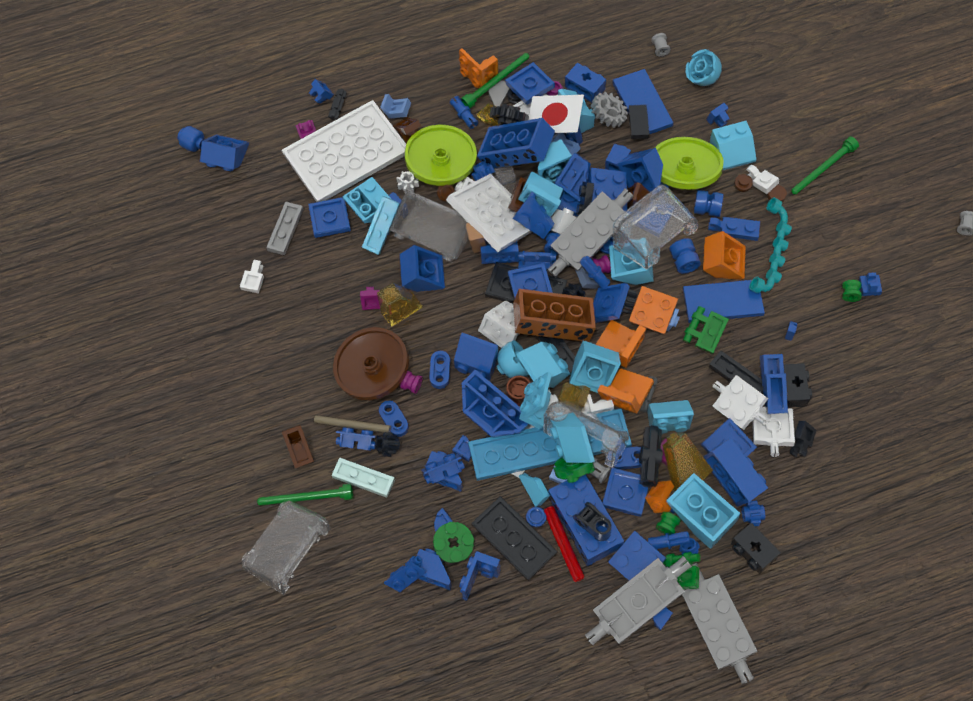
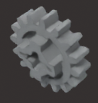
[591,92,628,128]

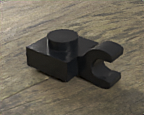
[790,421,816,457]

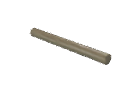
[314,415,391,433]

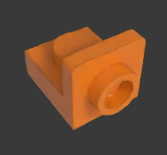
[645,480,675,513]

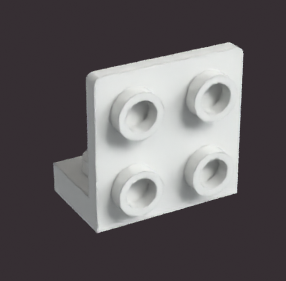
[478,301,519,348]

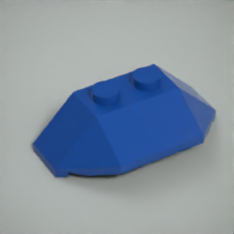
[462,370,529,437]

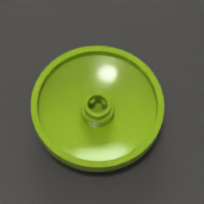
[405,125,477,186]
[655,137,724,189]

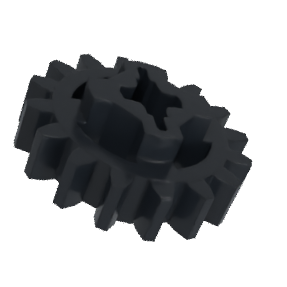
[489,104,529,125]

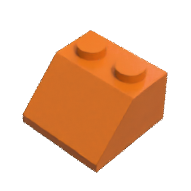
[703,231,746,280]

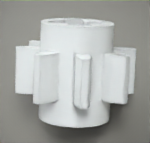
[397,171,419,194]

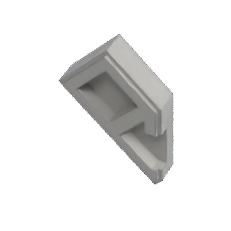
[489,80,510,107]

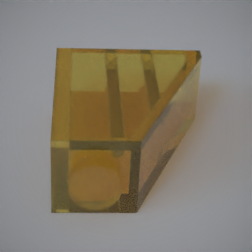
[377,283,423,327]
[662,432,713,492]

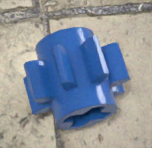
[472,161,495,181]
[742,500,765,526]

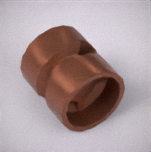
[507,376,531,407]

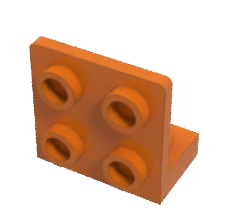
[459,48,498,88]
[629,286,678,334]
[595,320,646,368]
[597,369,654,414]

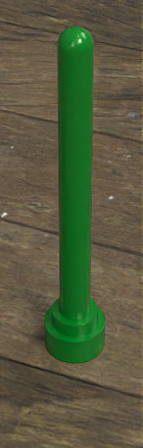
[461,53,529,109]
[791,136,859,195]
[257,484,353,505]

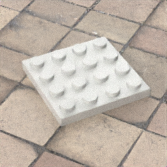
[446,174,532,252]

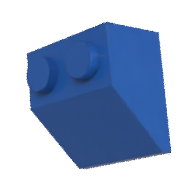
[200,135,249,171]
[617,148,663,192]
[400,245,445,292]
[454,333,498,381]

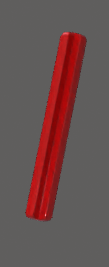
[544,506,584,582]

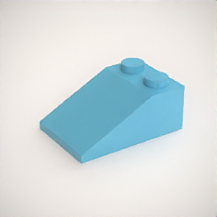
[666,473,740,549]

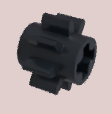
[562,283,586,297]
[622,289,638,314]
[375,432,400,457]

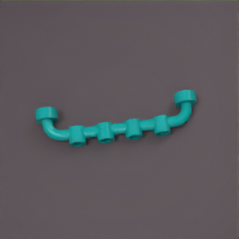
[749,197,792,293]

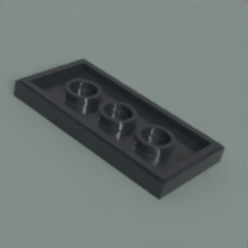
[485,262,567,304]
[471,496,557,581]

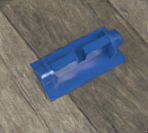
[518,251,556,270]
[336,427,378,451]
[421,453,465,484]
[384,556,426,592]

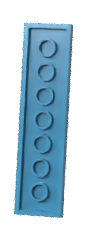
[468,408,632,481]

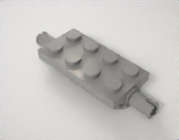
[547,189,634,277]
[585,556,692,645]
[682,563,757,684]

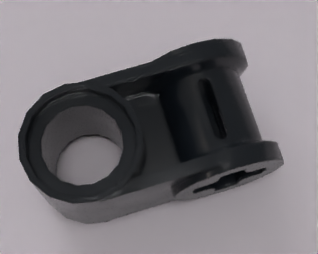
[573,502,611,541]

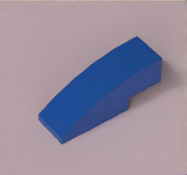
[760,354,788,414]

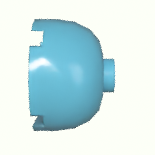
[685,49,722,86]
[497,340,529,378]

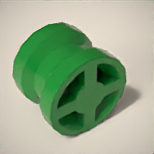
[842,280,862,302]
[656,512,681,535]

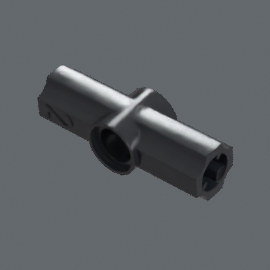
[639,425,663,488]

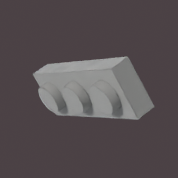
[266,202,303,255]

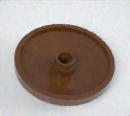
[333,327,409,400]

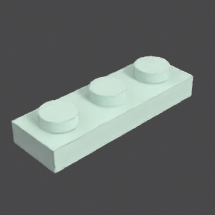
[332,458,395,498]

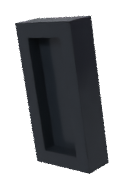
[628,105,649,139]

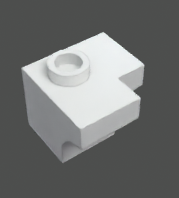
[550,208,577,235]

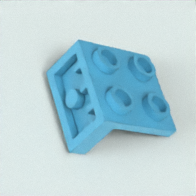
[518,172,563,217]
[519,372,552,429]

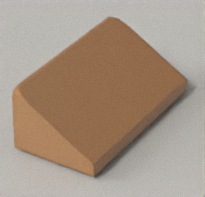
[466,223,486,253]

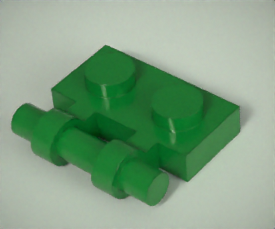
[683,306,729,354]
[663,552,700,590]

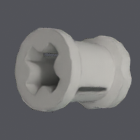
[651,33,671,57]
[957,211,973,235]
[588,458,611,483]

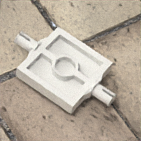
[713,375,769,430]
[752,406,795,457]

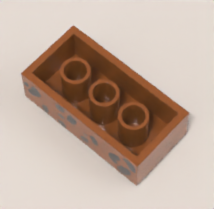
[513,289,596,342]

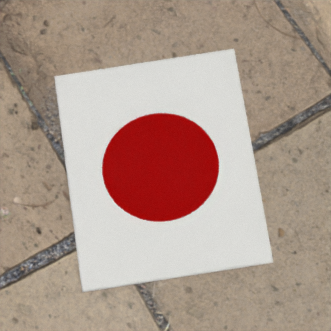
[528,95,584,133]

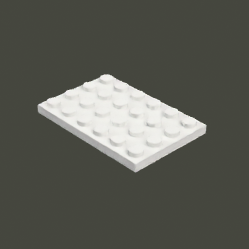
[282,100,406,202]

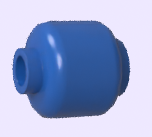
[177,126,205,152]

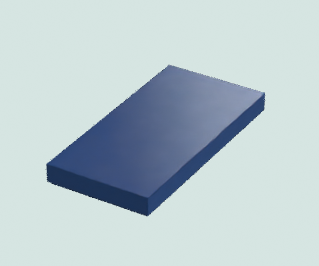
[612,69,673,134]
[683,280,765,323]

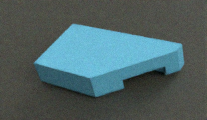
[519,473,550,507]

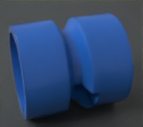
[694,190,723,217]
[669,239,701,274]

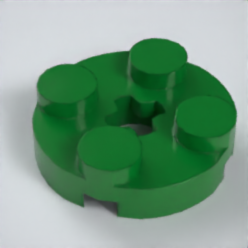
[553,457,595,483]
[433,522,474,563]

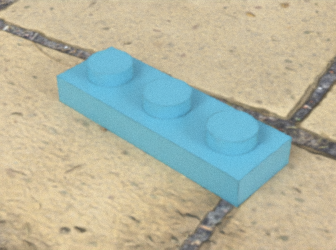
[362,196,400,255]

